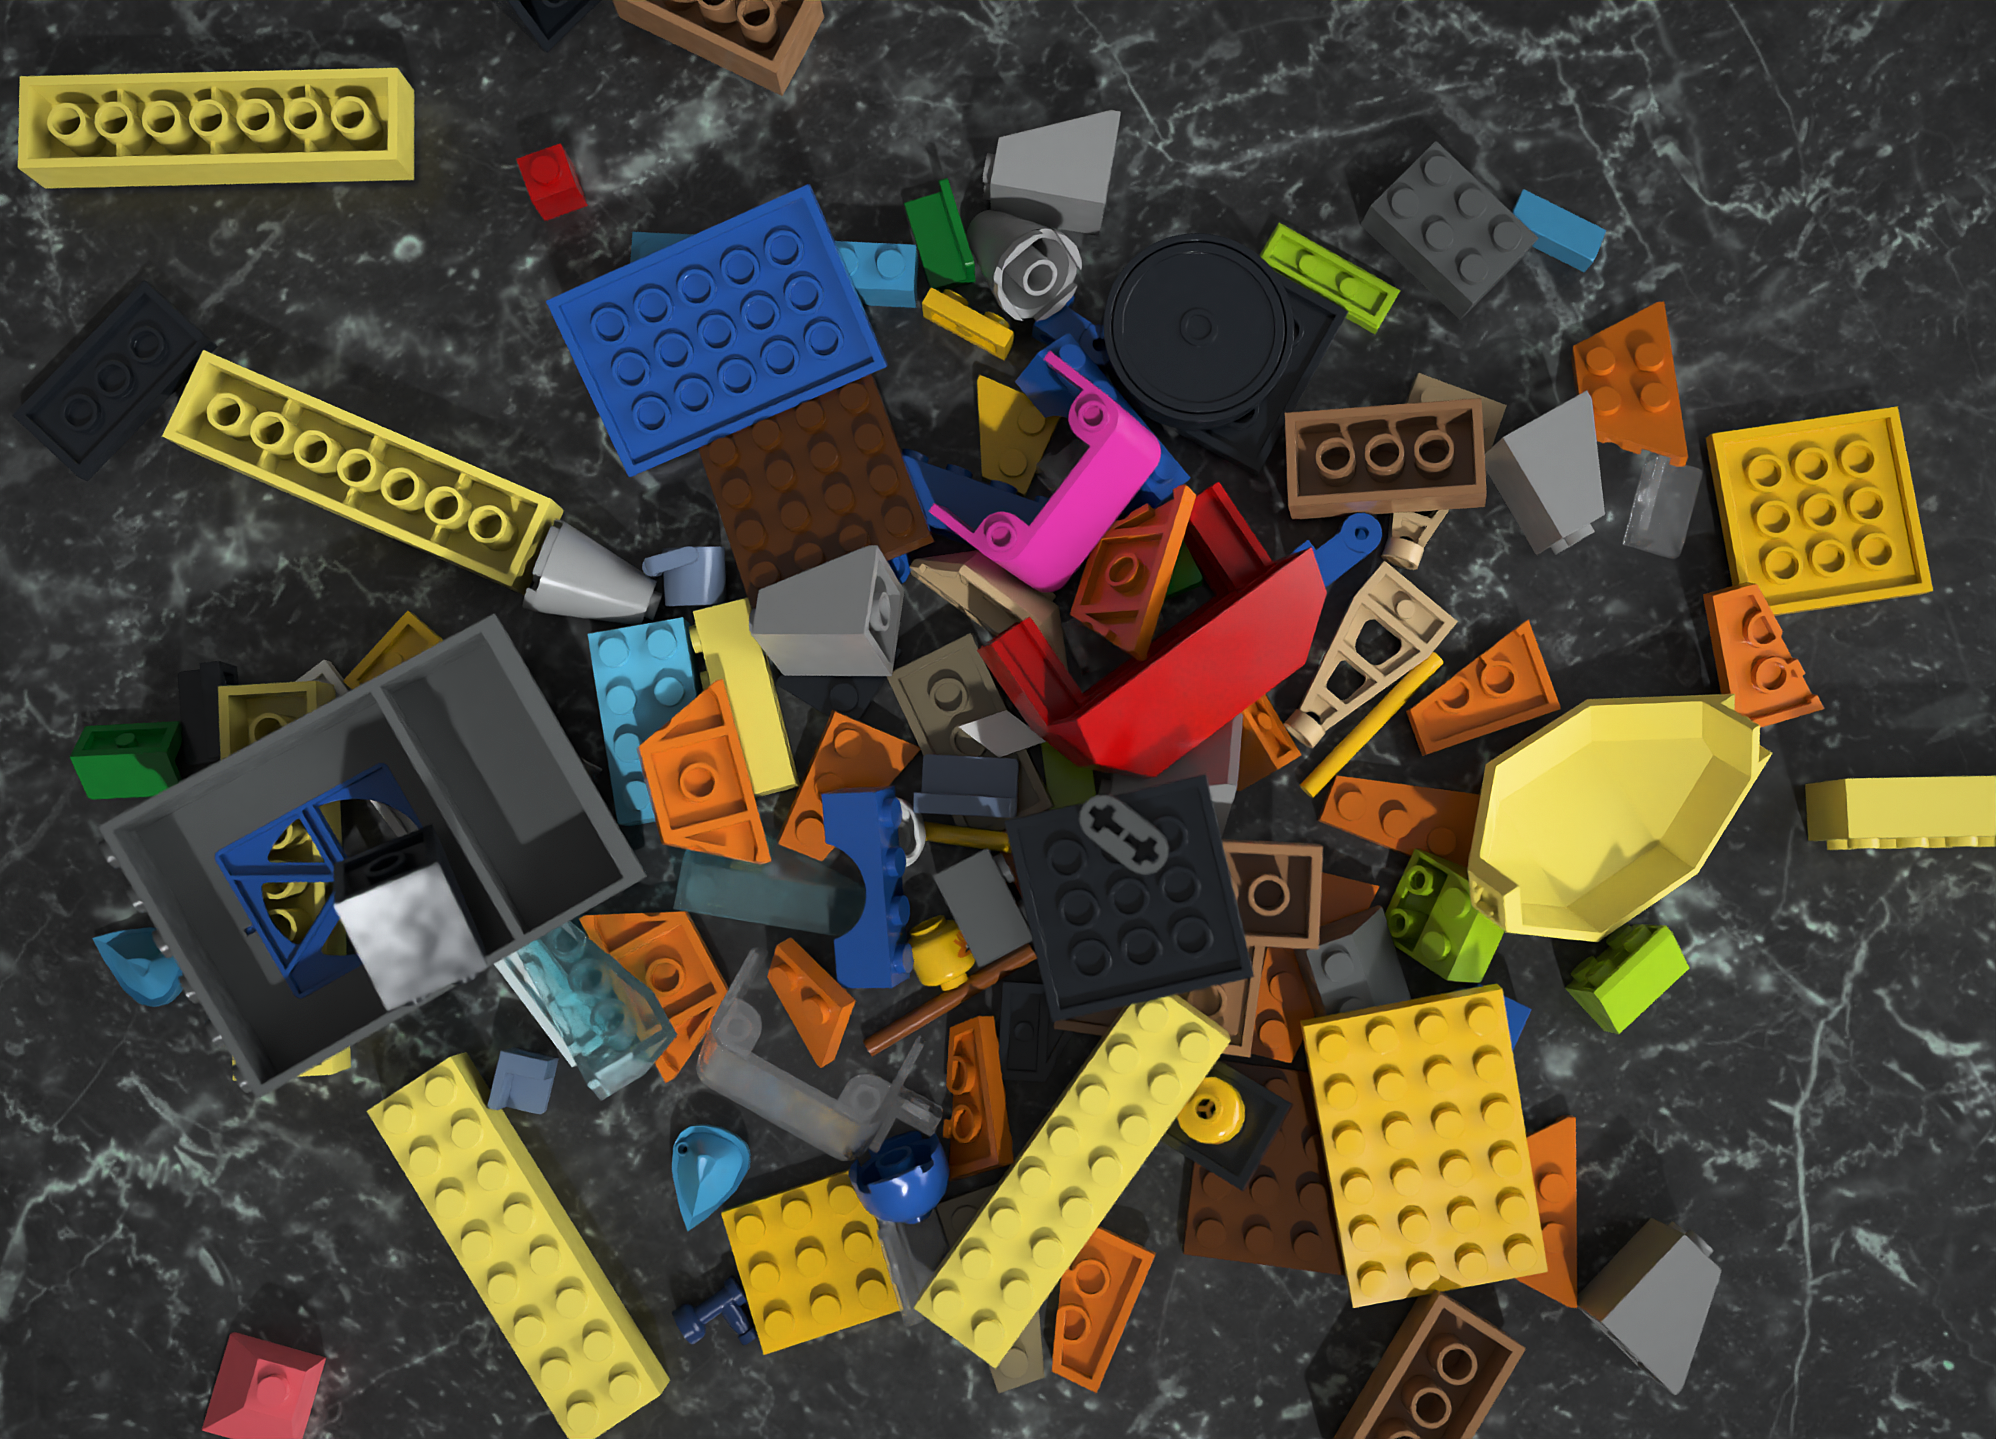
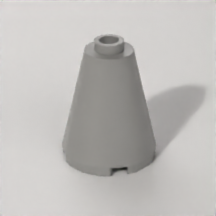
[967,209,1082,321]
[522,518,662,625]

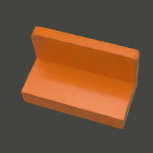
[1236,695,1301,791]

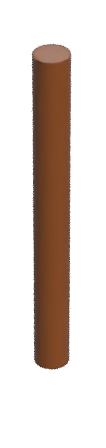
[863,943,1037,1057]

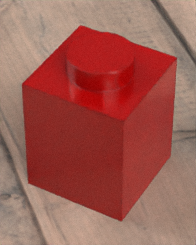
[516,143,588,221]

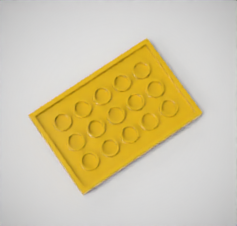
[1300,984,1548,1308]

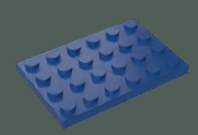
[546,184,888,478]

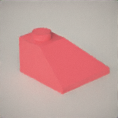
[202,1332,326,1439]

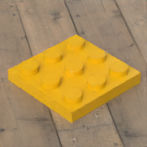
[721,1165,905,1355]

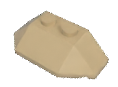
[909,550,1068,671]

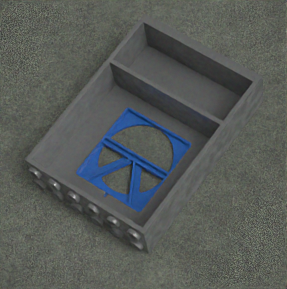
[98,613,647,1099]

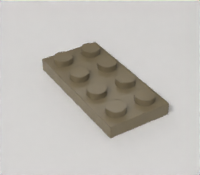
[886,633,1055,832]

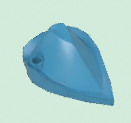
[92,927,183,1007]
[671,1124,751,1232]

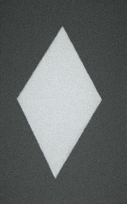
[959,710,1046,757]

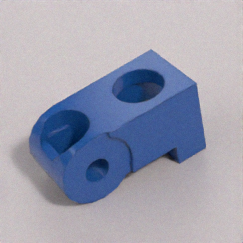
[1032,296,1107,373]
[1290,513,1382,588]

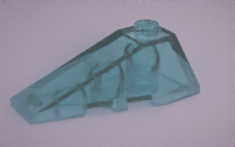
[673,833,866,937]
[516,921,678,1100]

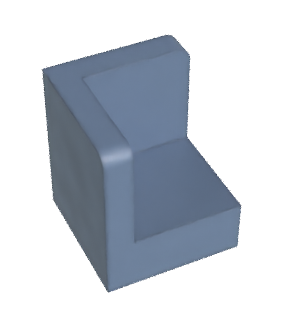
[487,1047,559,1114]

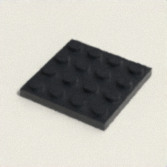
[1005,774,1254,1022]

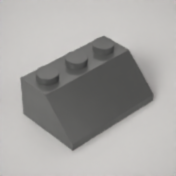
[1293,905,1411,1018]

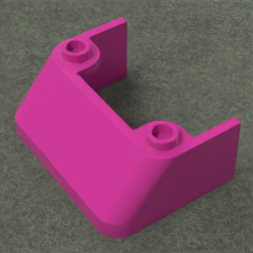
[929,351,1161,593]

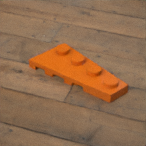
[1317,775,1480,868]

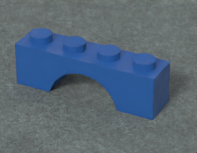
[1015,332,1191,516]
[821,786,914,988]

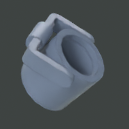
[642,546,727,606]

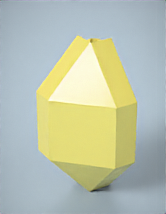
[1468,694,1773,942]

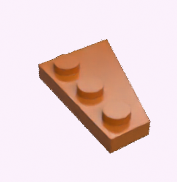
[1703,582,1825,728]
[1406,619,1561,756]
[776,710,921,861]
[1052,1225,1156,1393]

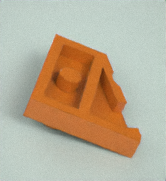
[767,938,856,1068]

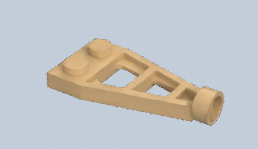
[1381,373,1507,570]
[1283,561,1458,748]

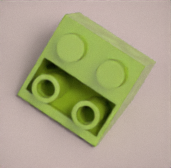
[1385,848,1505,983]
[1565,924,1689,1034]

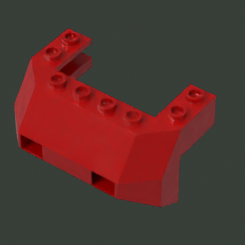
[977,482,1327,779]

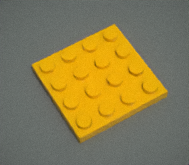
[1706,406,1933,616]

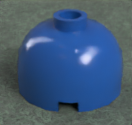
[848,1131,950,1224]

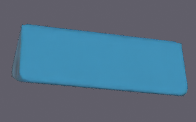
[1511,189,1606,272]

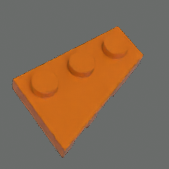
[943,1016,1014,1181]

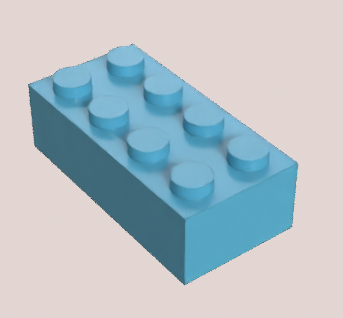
[588,617,703,826]

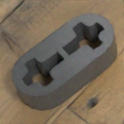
[1080,794,1169,874]

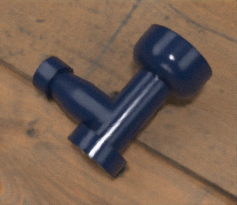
[672,1275,758,1345]

